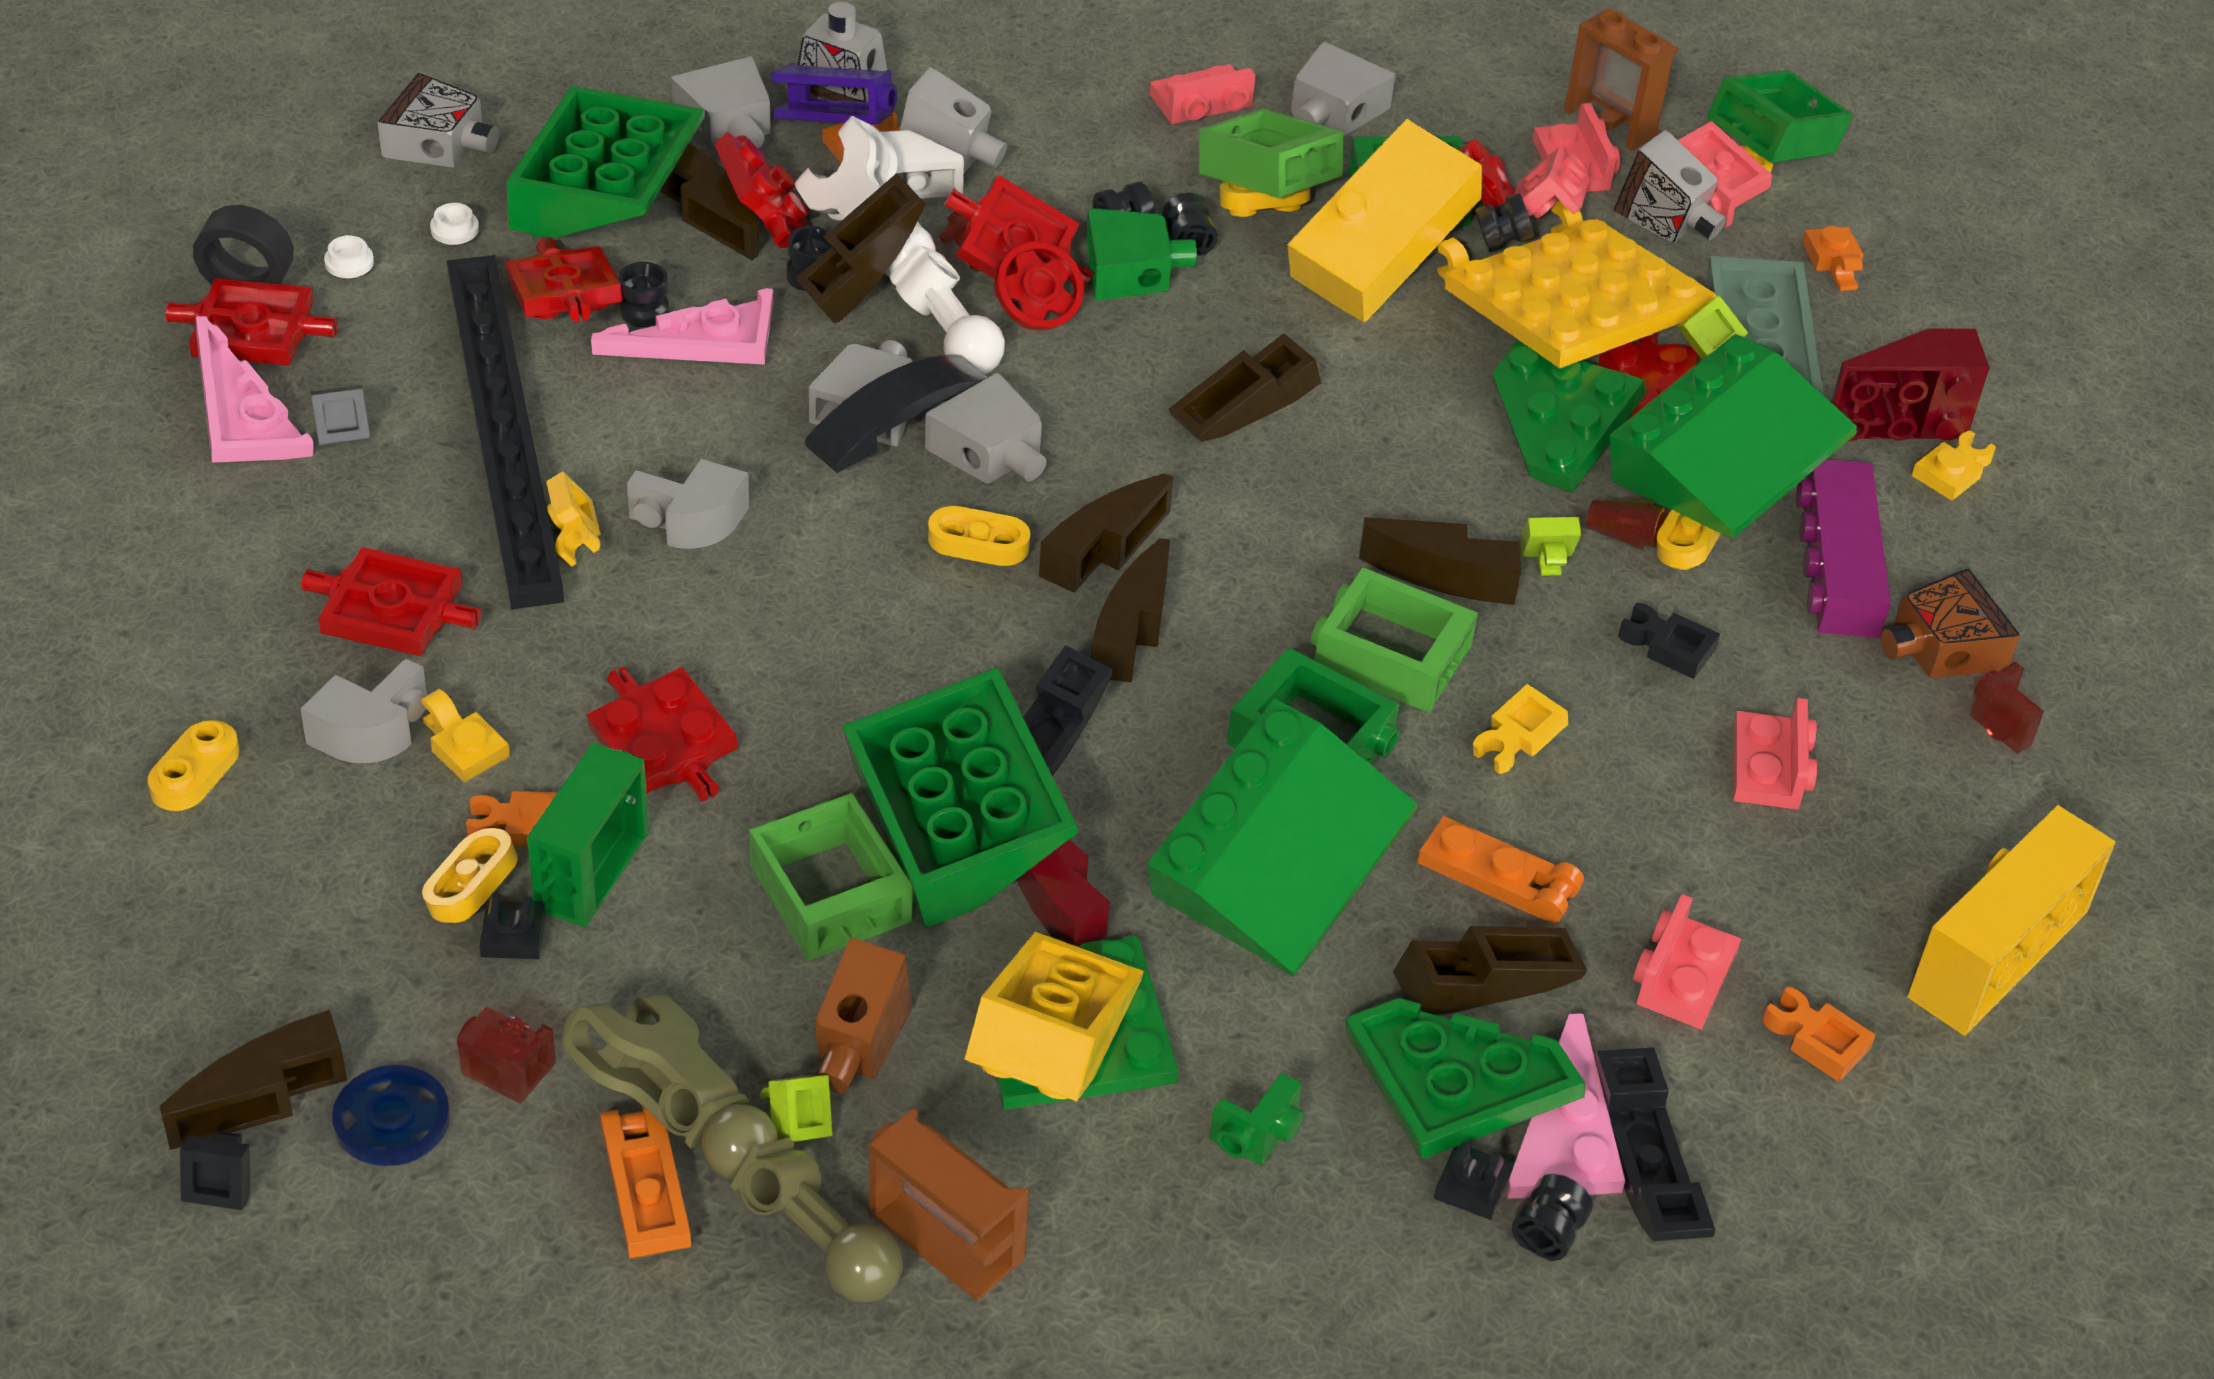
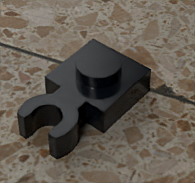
[1618,603,1720,679]

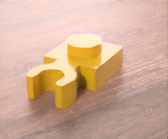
[1912,431,1996,501]
[1473,684,1568,774]

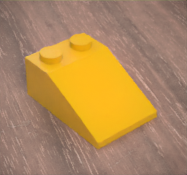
[964,932,1144,1102]

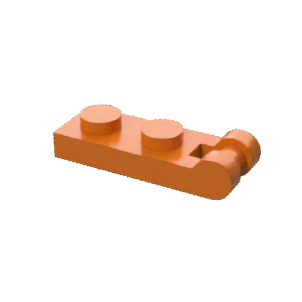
[1417,816,1584,924]
[599,1105,691,1259]

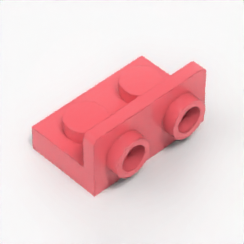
[1149,64,1255,124]
[1532,103,1620,192]
[1678,121,1773,228]
[1514,146,1590,219]
[1733,698,1817,810]
[1633,894,1741,1030]

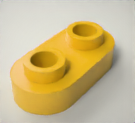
[1220,182,1310,217]
[928,506,1030,566]
[1657,510,1721,570]
[147,720,240,811]
[422,828,518,923]

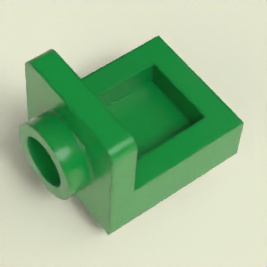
[1209,1073,1304,1166]

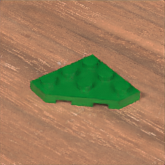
[1492,341,1646,493]
[995,936,1179,1110]
[1345,998,1585,1160]

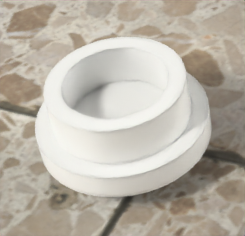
[430,203,479,245]
[324,236,374,278]

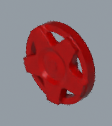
[1459,138,1515,207]
[994,241,1084,331]

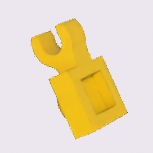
[546,471,601,567]
[421,689,510,783]

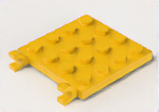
[1438,200,1716,368]

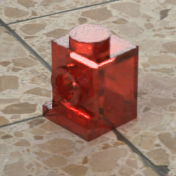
[457,1006,556,1104]

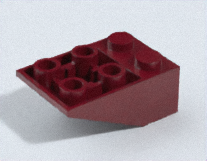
[1831,329,1990,441]

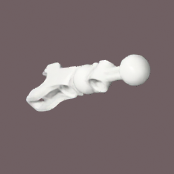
[795,116,1005,375]

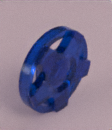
[332,1065,450,1166]

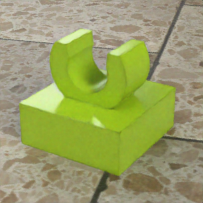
[1677,295,1748,360]
[1519,517,1581,576]
[760,1075,833,1142]

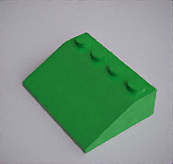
[506,86,705,238]
[1610,334,1857,539]
[842,667,1078,928]
[1147,698,1418,977]

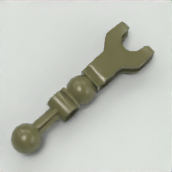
[562,994,903,1304]

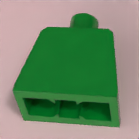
[1086,209,1197,301]

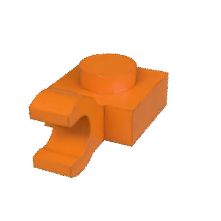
[1802,226,1864,291]

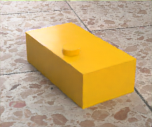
[1288,119,1482,322]
[1907,805,2116,1036]

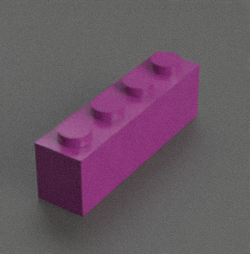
[1796,459,1891,638]

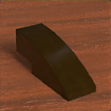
[661,143,758,261]
[795,173,926,324]
[1169,333,1321,442]
[1039,473,1173,593]
[1359,517,1521,605]
[1091,538,1170,683]
[1393,926,1588,1014]
[159,1010,347,1150]

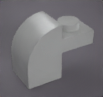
[627,459,749,549]
[300,658,427,763]

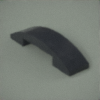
[805,355,988,473]
[1023,645,1112,777]
[1595,1047,1715,1241]

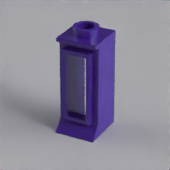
[772,62,897,125]

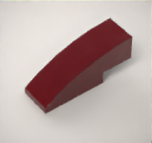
[1016,839,1110,947]

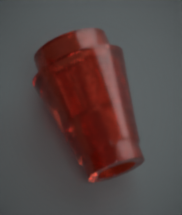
[1587,500,1666,550]

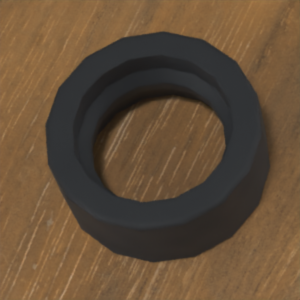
[193,205,294,285]

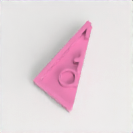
[591,289,773,365]
[196,316,313,463]
[1506,1014,1625,1199]

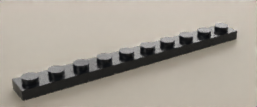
[447,255,564,610]

